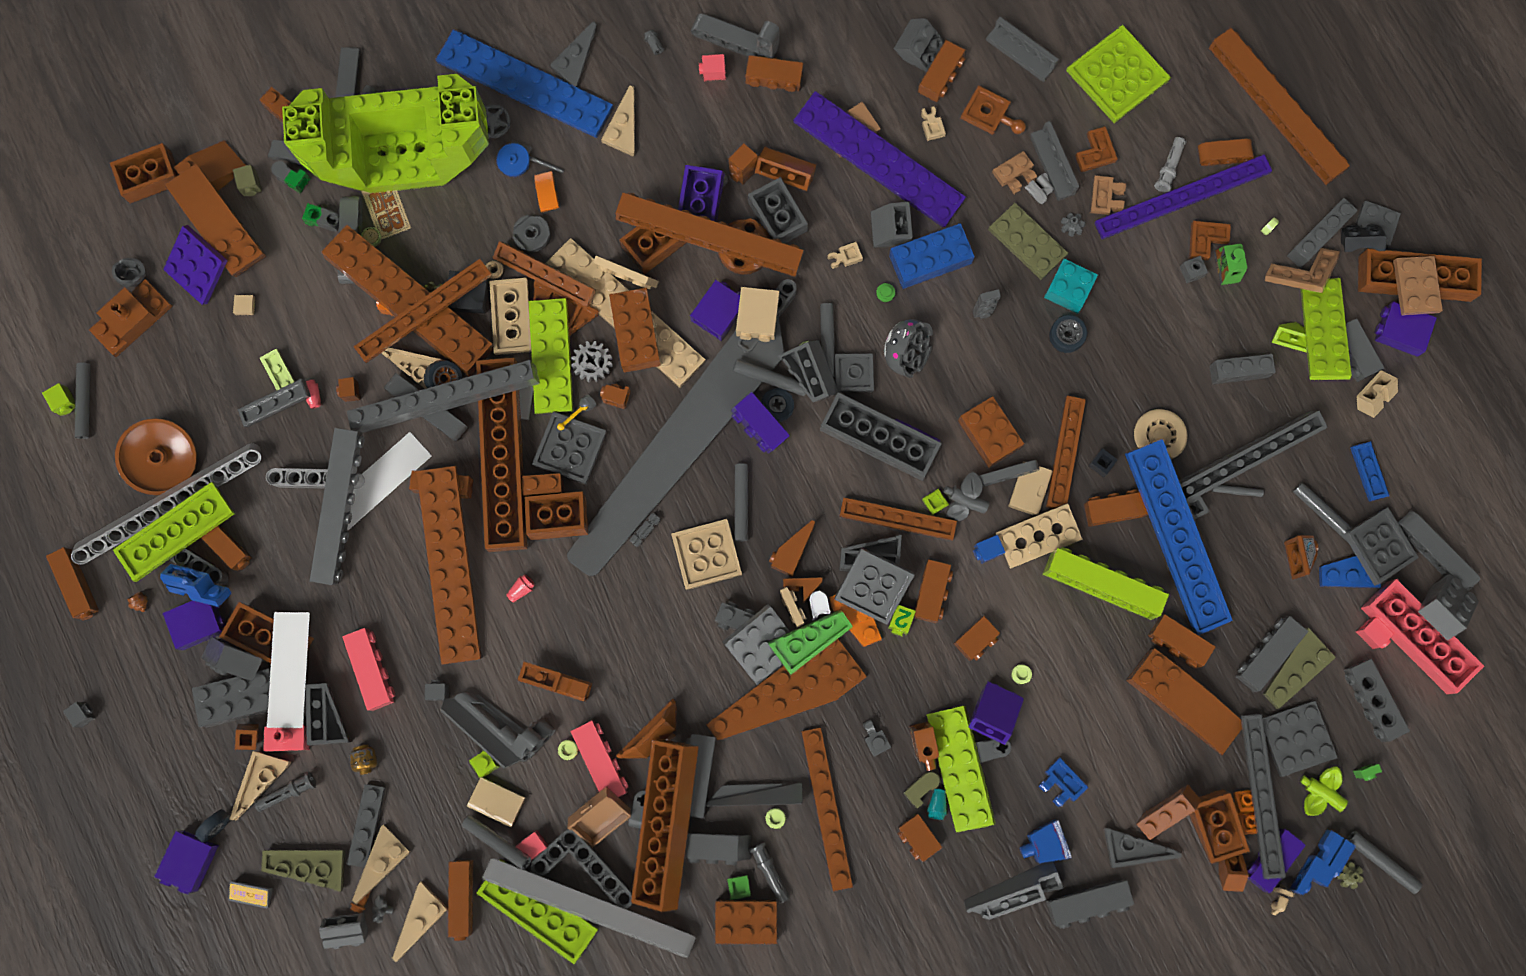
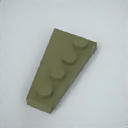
[1263,628,1336,709]
[262,850,345,892]

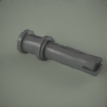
[254,772,316,812]
[749,842,790,904]

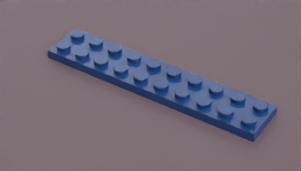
[436,29,613,138]
[1125,439,1233,635]

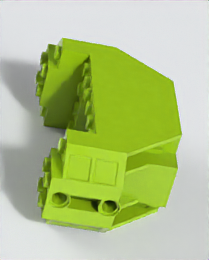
[282,74,489,193]

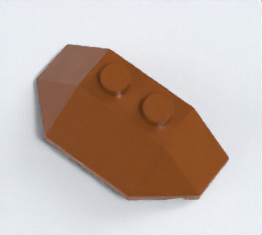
[616,699,677,758]

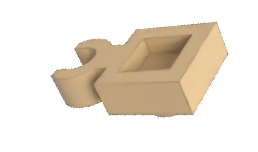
[921,106,946,141]
[827,242,863,268]

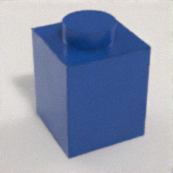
[973,535,1006,564]

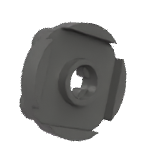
[513,215,551,254]

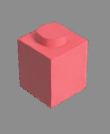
[699,54,726,81]
[1356,617,1394,649]
[516,831,549,861]

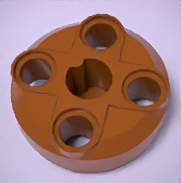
[718,219,770,275]

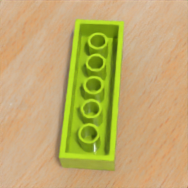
[1042,547,1169,620]

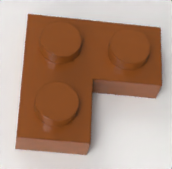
[1075,126,1118,172]
[1189,221,1231,260]

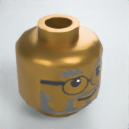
[349,745,377,775]

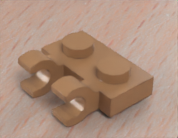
[992,151,1037,194]
[1090,176,1126,215]

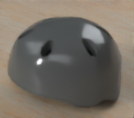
[112,258,146,287]

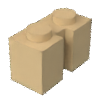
[1357,370,1398,418]

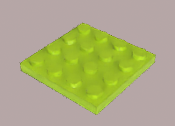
[1066,25,1171,123]

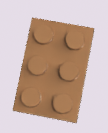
[1393,256,1443,315]

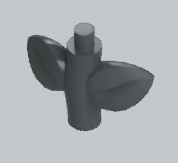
[943,472,989,521]

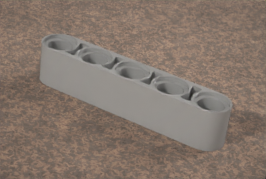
[266,468,365,489]

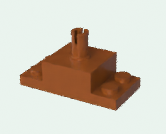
[89,279,173,357]

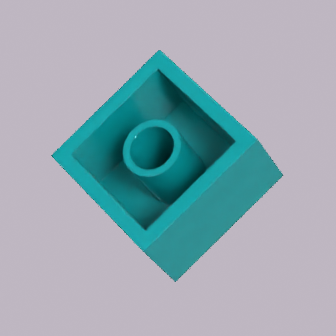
[1044,259,1098,314]

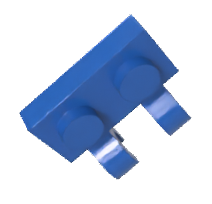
[1038,758,1088,807]

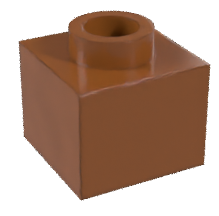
[336,377,360,402]

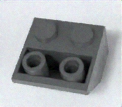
[894,18,945,72]
[871,202,913,248]

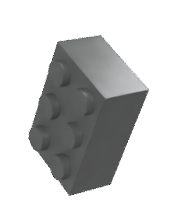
[748,177,808,244]
[1418,573,1479,641]

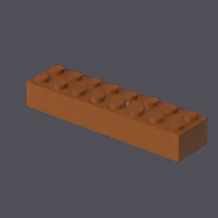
[631,740,699,912]

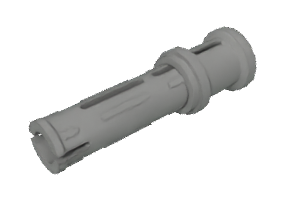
[1154,137,1186,192]

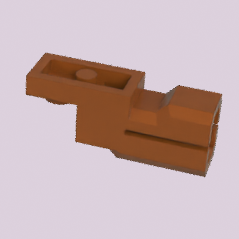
[517,662,592,702]

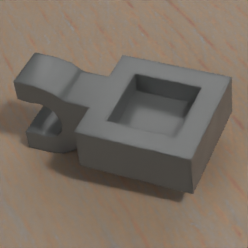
[863,720,891,757]

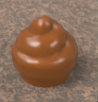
[127,592,148,612]

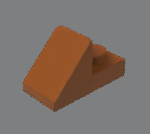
[783,578,822,603]

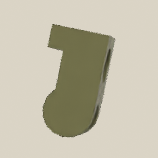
[903,772,940,808]

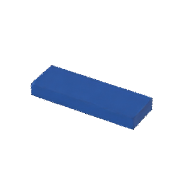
[1350,442,1389,502]

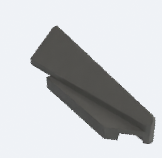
[706,783,803,807]
[964,861,1063,920]

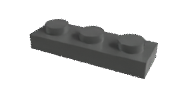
[972,289,1001,319]

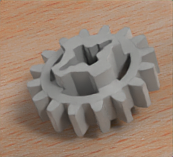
[571,341,613,383]

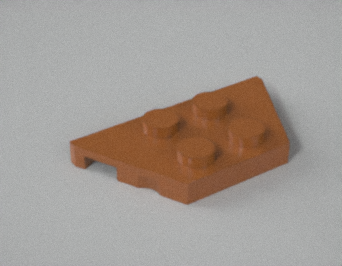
[533,280,599,336]

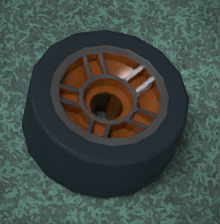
[424,360,463,388]

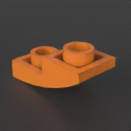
[534,171,559,212]
[1233,790,1257,835]

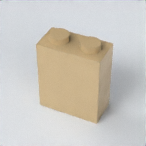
[736,287,779,342]

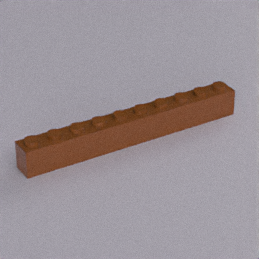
[1209,28,1350,185]
[616,193,803,277]

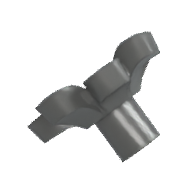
[1061,213,1085,237]
[372,895,393,923]

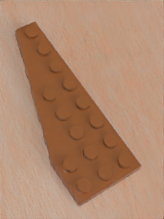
[706,639,867,741]

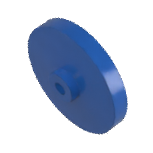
[497,143,530,177]

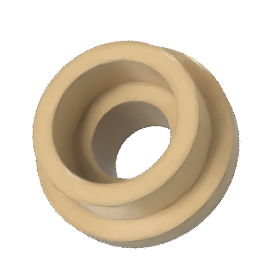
[486,261,503,279]

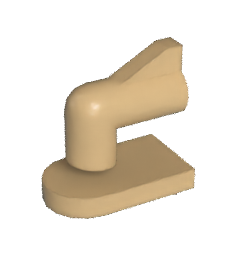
[1271,884,1294,915]

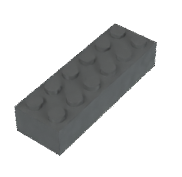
[820,393,941,481]

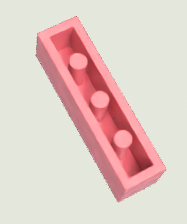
[342,628,395,711]
[570,721,629,798]

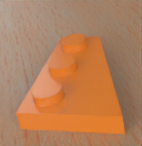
[829,595,882,647]

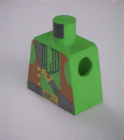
[1214,244,1247,285]

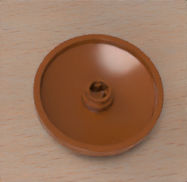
[115,418,197,495]

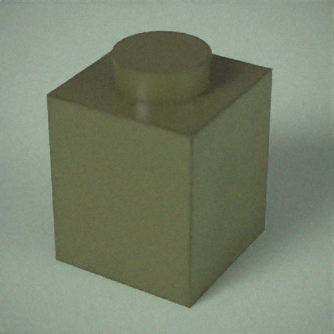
[233,164,262,196]

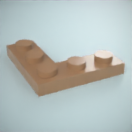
[1265,248,1340,293]

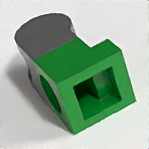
[271,161,311,194]
[302,203,339,231]

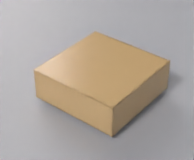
[233,295,255,315]

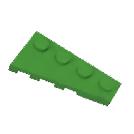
[767,610,853,674]

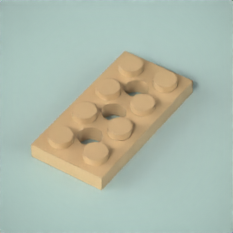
[489,278,531,355]
[995,504,1083,569]

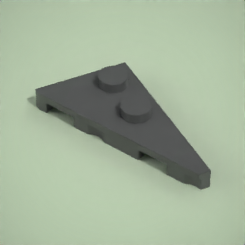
[550,22,597,88]
[1104,828,1182,868]

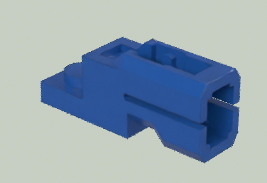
[160,564,232,607]
[1290,830,1356,895]

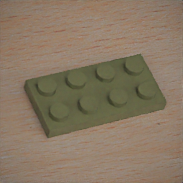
[988,203,1068,280]

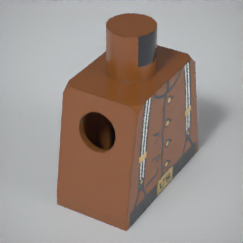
[909,722,939,771]

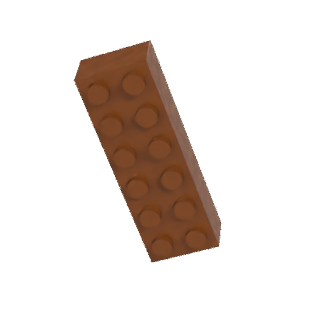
[1358,249,1482,302]

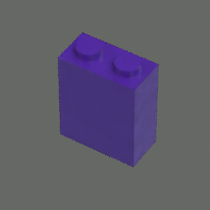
[690,280,740,341]
[1374,302,1437,357]
[163,601,226,650]
[968,681,1024,745]
[154,830,219,894]

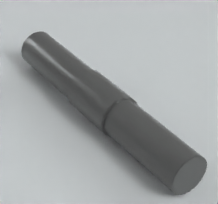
[1211,485,1264,497]

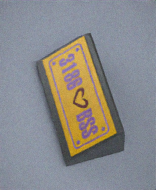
[229,880,273,909]

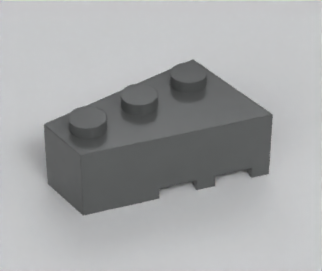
[778,340,839,402]
[839,535,902,572]
[201,636,262,681]
[306,683,351,746]
[684,833,752,865]

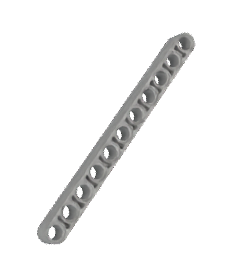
[71,443,261,564]
[482,858,696,958]

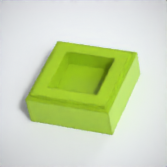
[922,489,949,516]

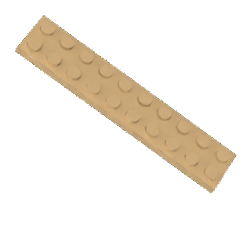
[546,238,706,388]

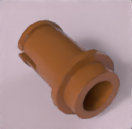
[350,890,372,913]

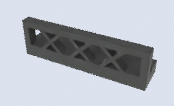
[986,17,1058,82]
[1030,121,1079,201]

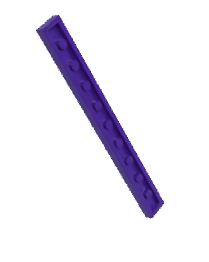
[1094,155,1272,239]

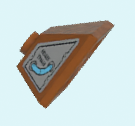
[1284,536,1318,580]

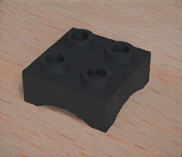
[1341,224,1386,252]
[448,270,489,314]

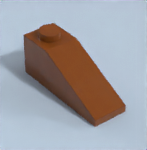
[769,520,815,577]

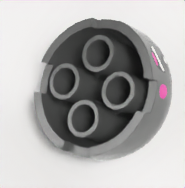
[884,319,933,378]

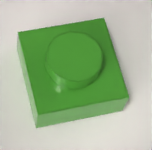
[1353,764,1382,781]
[727,875,751,900]

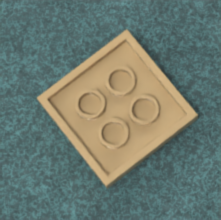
[593,256,659,289]
[672,519,742,590]

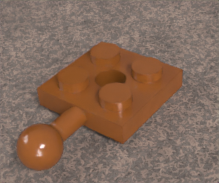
[961,85,1026,135]

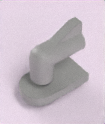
[1025,172,1053,204]

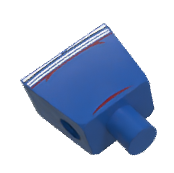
[1019,820,1072,863]

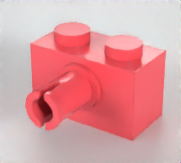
[264,726,310,751]

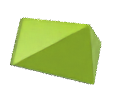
[1272,322,1307,353]

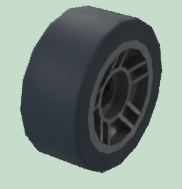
[1049,315,1087,353]

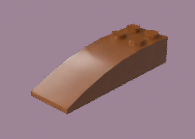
[165,164,266,277]
[1126,648,1242,755]

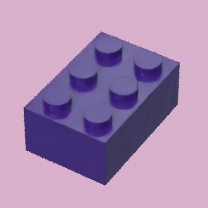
[678,165,725,222]
[731,392,790,454]

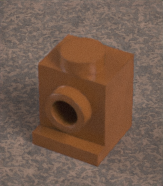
[600,384,631,409]

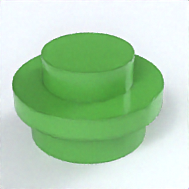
[876,283,895,302]

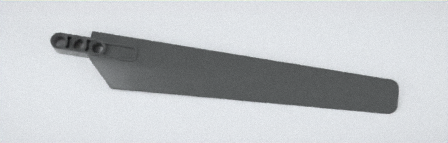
[567,279,796,576]

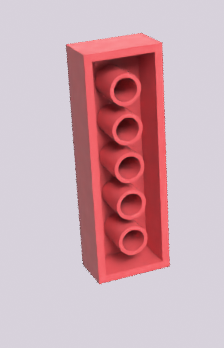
[1361,579,1484,694]

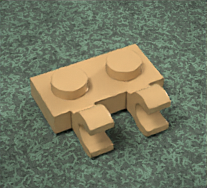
[780,587,806,628]

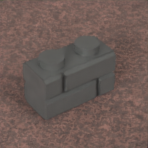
[319,913,368,949]

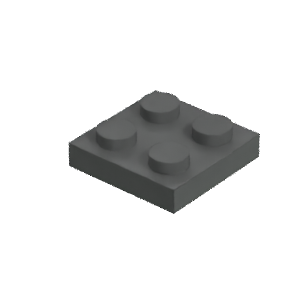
[1355,200,1401,249]
[835,354,874,393]

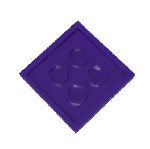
[163,225,228,305]

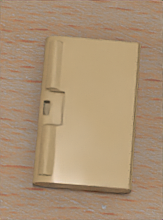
[1008,461,1053,516]
[467,778,526,827]

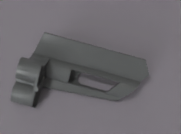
[440,692,555,769]

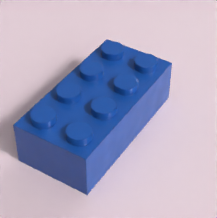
[889,223,975,289]

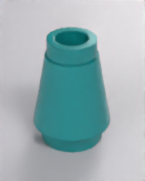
[927,789,947,820]

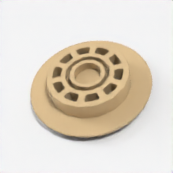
[1134,409,1187,459]

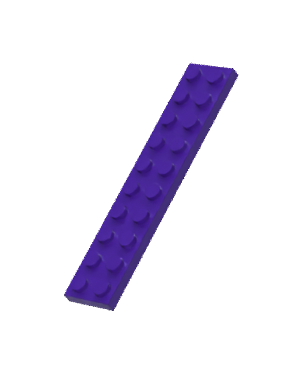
[793,91,966,228]

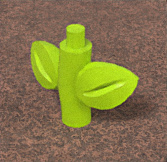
[1300,767,1348,816]

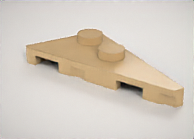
[601,86,635,156]
[382,348,442,389]
[230,751,291,820]
[352,825,410,904]
[392,882,448,962]

